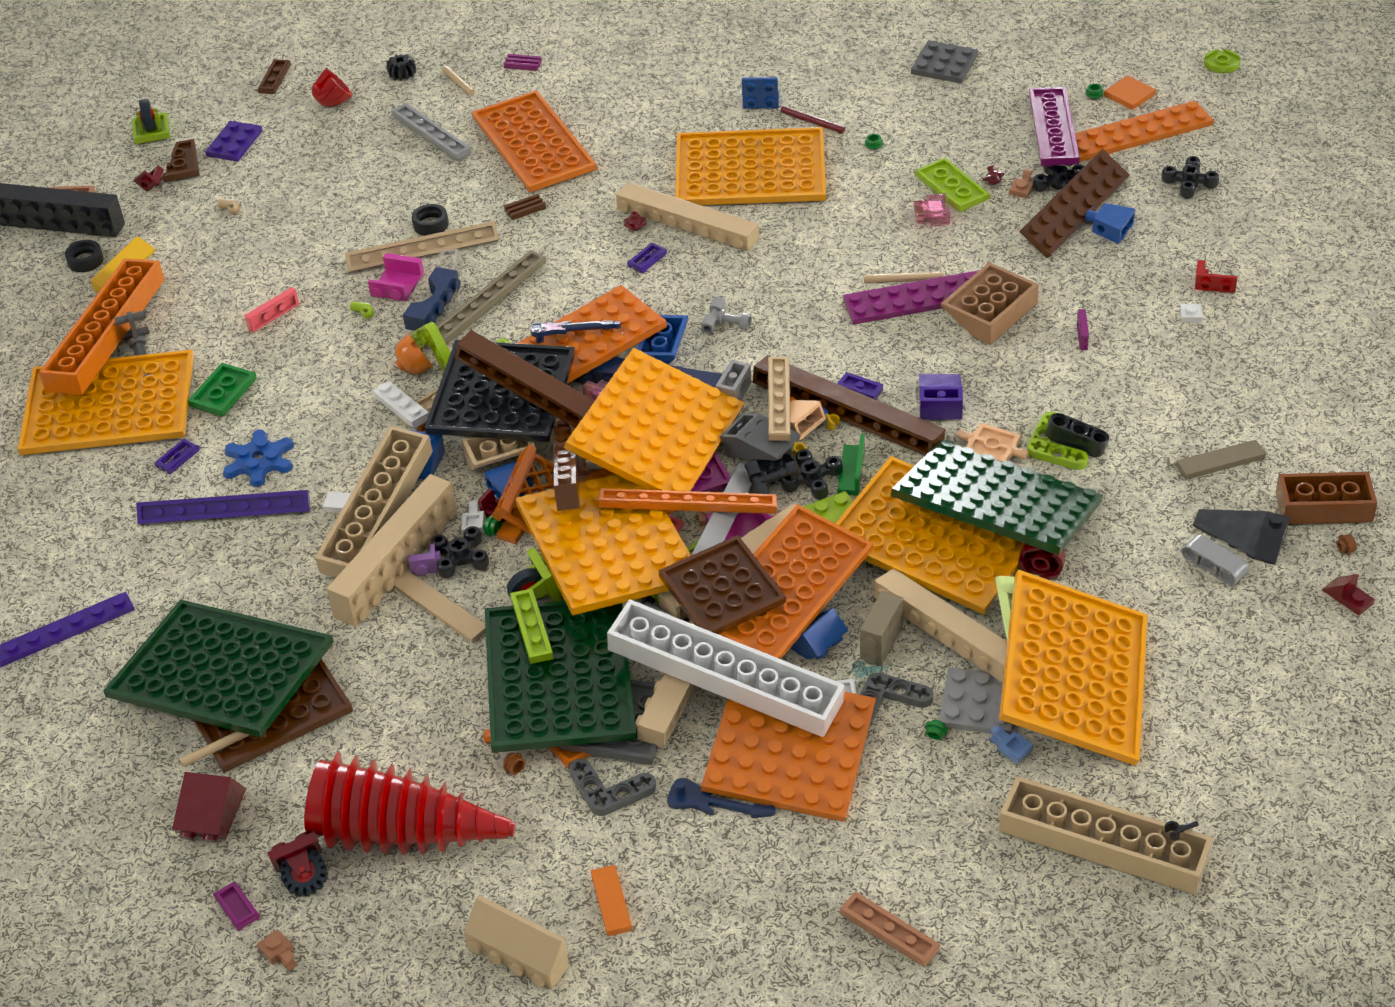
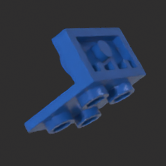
[742,77,780,109]

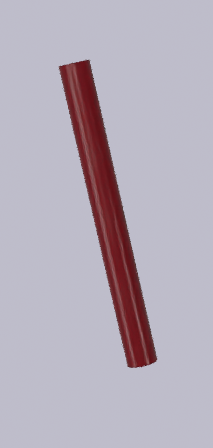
[780,106,846,134]

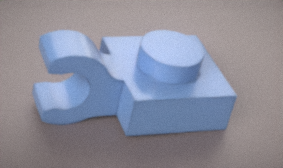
[989,725,1033,764]

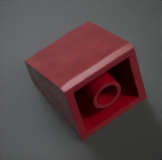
[172,772,246,843]

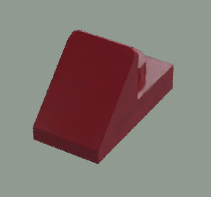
[1322,574,1375,616]

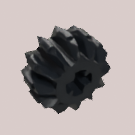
[386,53,416,81]

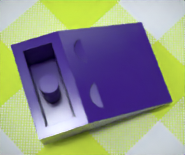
[919,374,963,420]

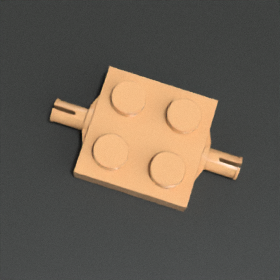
[957,423,1028,462]

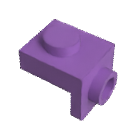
[408,543,441,576]

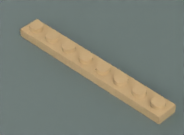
[345,221,499,272]

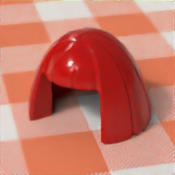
[311,68,353,107]

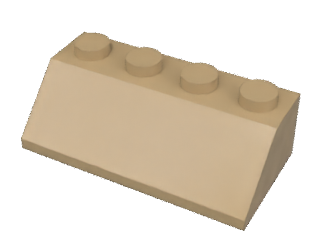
[464,895,569,990]

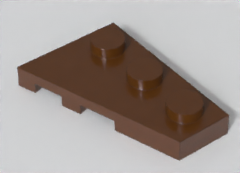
[162,139,200,182]

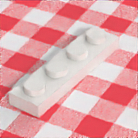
[372,381,429,429]

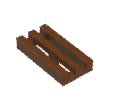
[504,194,546,220]

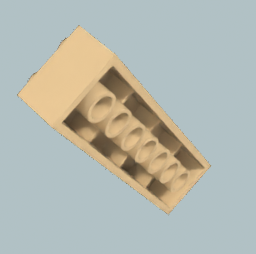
[315,425,433,578]
[326,474,457,627]
[999,776,1213,895]

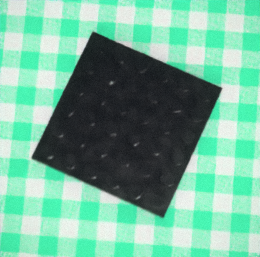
[424,340,576,442]

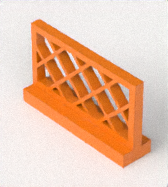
[492,444,554,535]

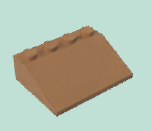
[941,262,1039,345]

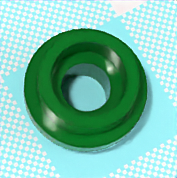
[1085,83,1104,99]
[865,134,883,149]
[483,515,503,537]
[924,720,948,741]

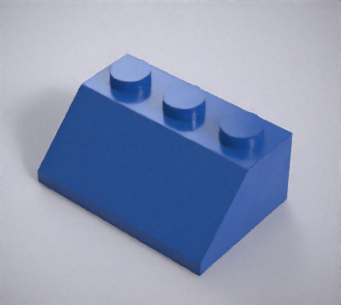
[637,315,689,365]

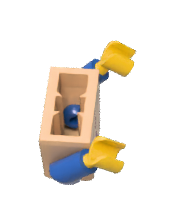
[790,400,840,457]

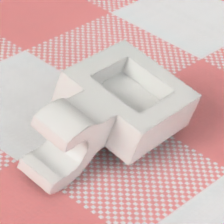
[461,500,486,536]

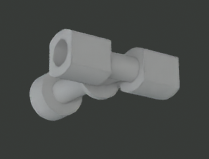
[701,297,752,334]

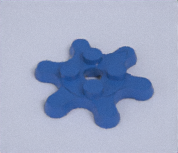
[223,429,294,487]

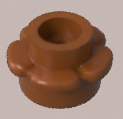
[1336,534,1357,555]
[503,752,526,775]

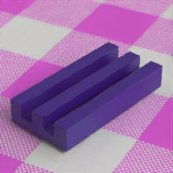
[627,243,667,274]
[154,438,200,475]

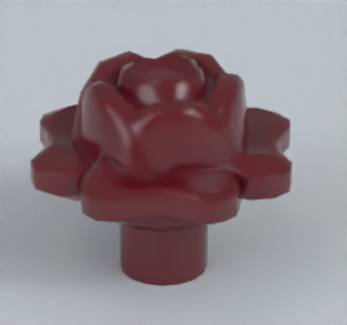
[982,165,1005,185]
[624,211,646,231]

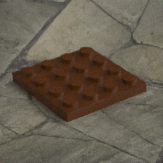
[659,535,786,634]

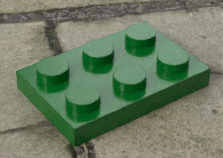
[187,363,257,417]

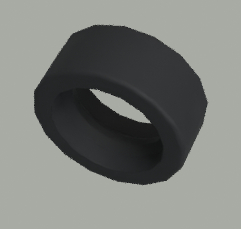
[412,204,449,236]
[65,240,104,272]

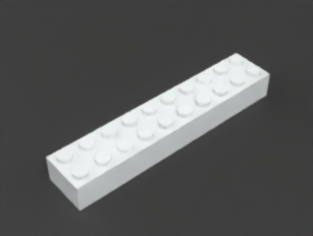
[607,599,845,737]

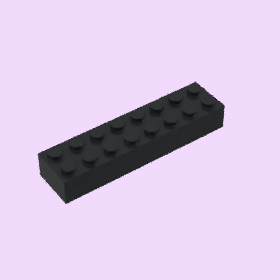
[0,183,125,237]

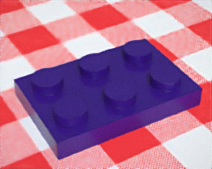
[205,121,263,162]

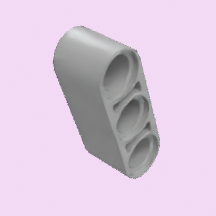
[1181,535,1249,586]

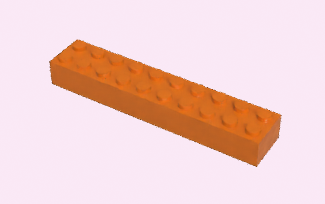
[39,258,164,395]

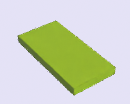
[915,158,990,213]

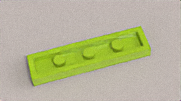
[510,588,553,664]

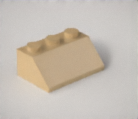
[462,437,535,471]

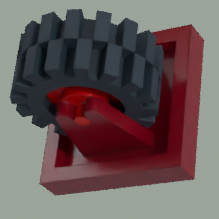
[267,832,328,897]

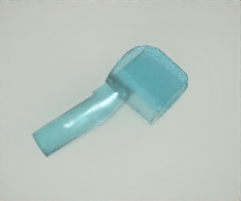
[853,660,886,678]

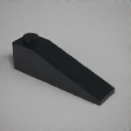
[1193,509,1290,565]

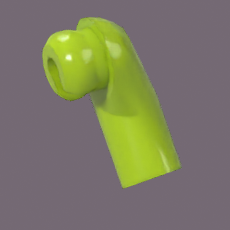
[350,301,374,319]

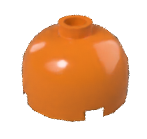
[395,334,433,375]

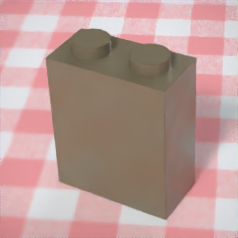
[860,591,903,666]

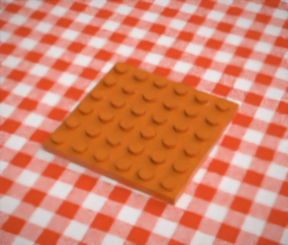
[701,691,876,822]

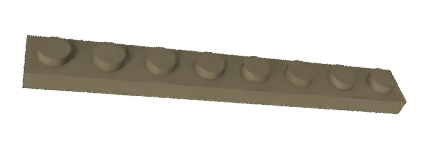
[437,250,546,344]

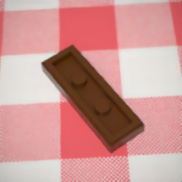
[257,59,291,94]

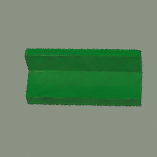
[837,434,865,496]

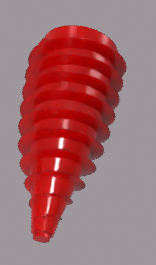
[304,752,516,855]

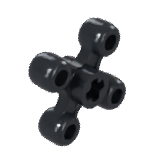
[1161,156,1219,199]
[1033,164,1085,192]
[781,449,843,500]
[430,526,489,579]

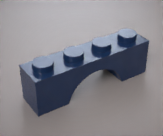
[403,266,461,331]

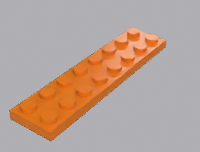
[1075,100,1214,162]

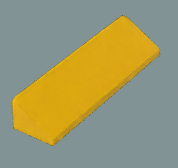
[91,236,155,292]

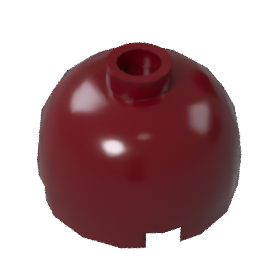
[1018,544,1065,580]

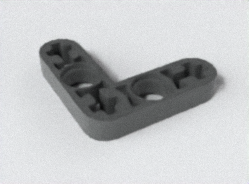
[860,673,933,726]
[569,758,656,816]

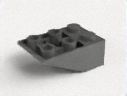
[719,413,801,461]

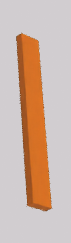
[598,488,777,514]

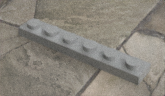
[391,103,471,161]

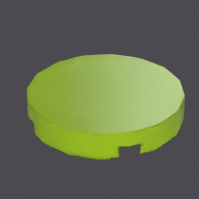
[1204,49,1240,74]

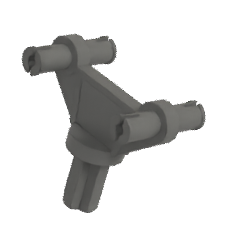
[114,310,150,356]

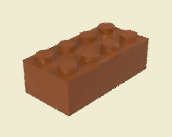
[1275,472,1377,524]

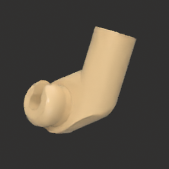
[217,198,240,215]

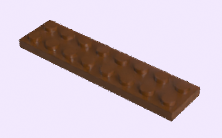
[1019,149,1130,258]

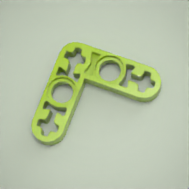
[411,322,450,373]
[1027,411,1088,470]

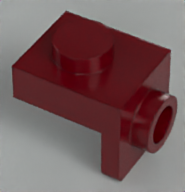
[134,165,164,191]
[478,489,513,522]

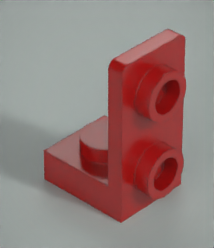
[1195,260,1237,293]

